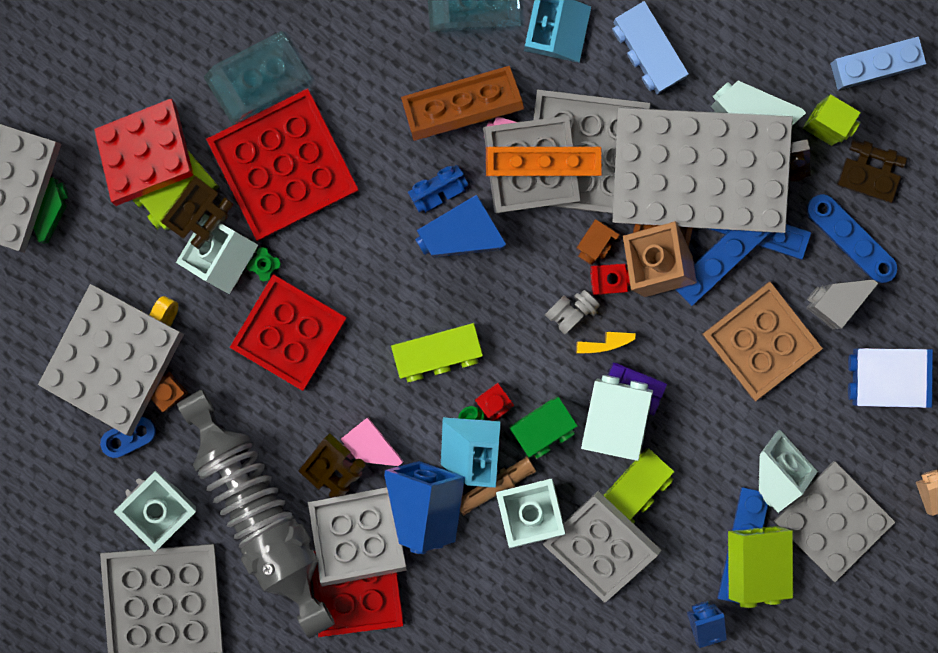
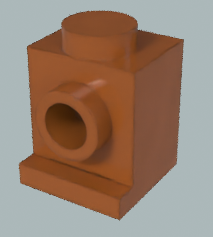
[576,219,619,266]
[151,372,188,412]

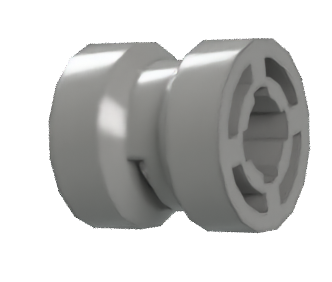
[545,295,584,335]

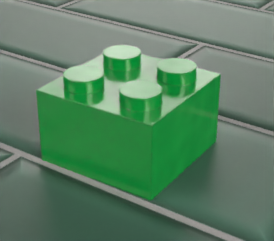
[509,396,577,459]

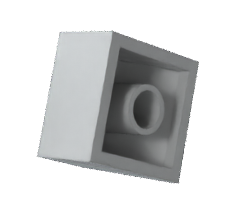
[807,280,878,329]

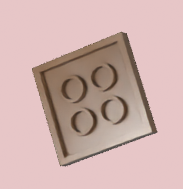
[702,282,823,401]

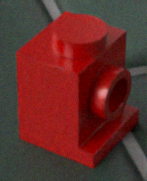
[590,264,631,295]
[475,383,514,421]

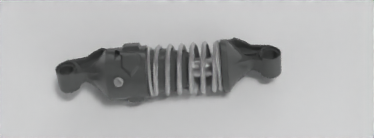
[177,389,335,639]

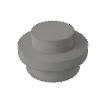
[574,290,600,316]

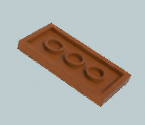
[401,66,524,141]

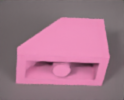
[340,417,404,466]

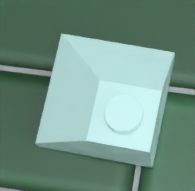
[759,430,818,513]

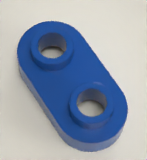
[100,417,156,458]

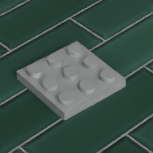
[483,116,580,213]
[774,461,895,582]
[308,487,407,586]
[543,491,661,602]

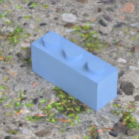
[612,1,688,95]
[830,37,926,90]

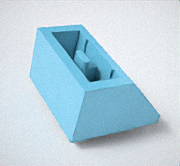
[524,0,591,63]
[441,417,500,488]

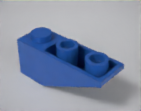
[687,601,727,648]

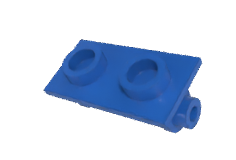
[408,165,468,212]

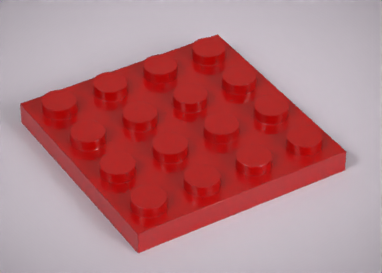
[206,88,359,241]

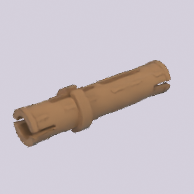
[460,457,537,516]

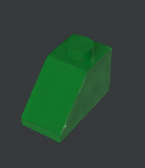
[33,177,69,244]

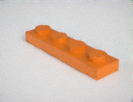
[486,147,602,176]

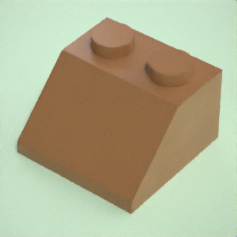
[623,221,697,297]

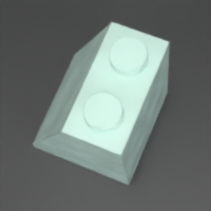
[711,81,806,125]
[581,375,653,461]

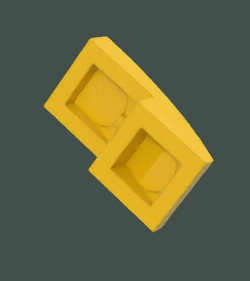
[576,332,636,353]

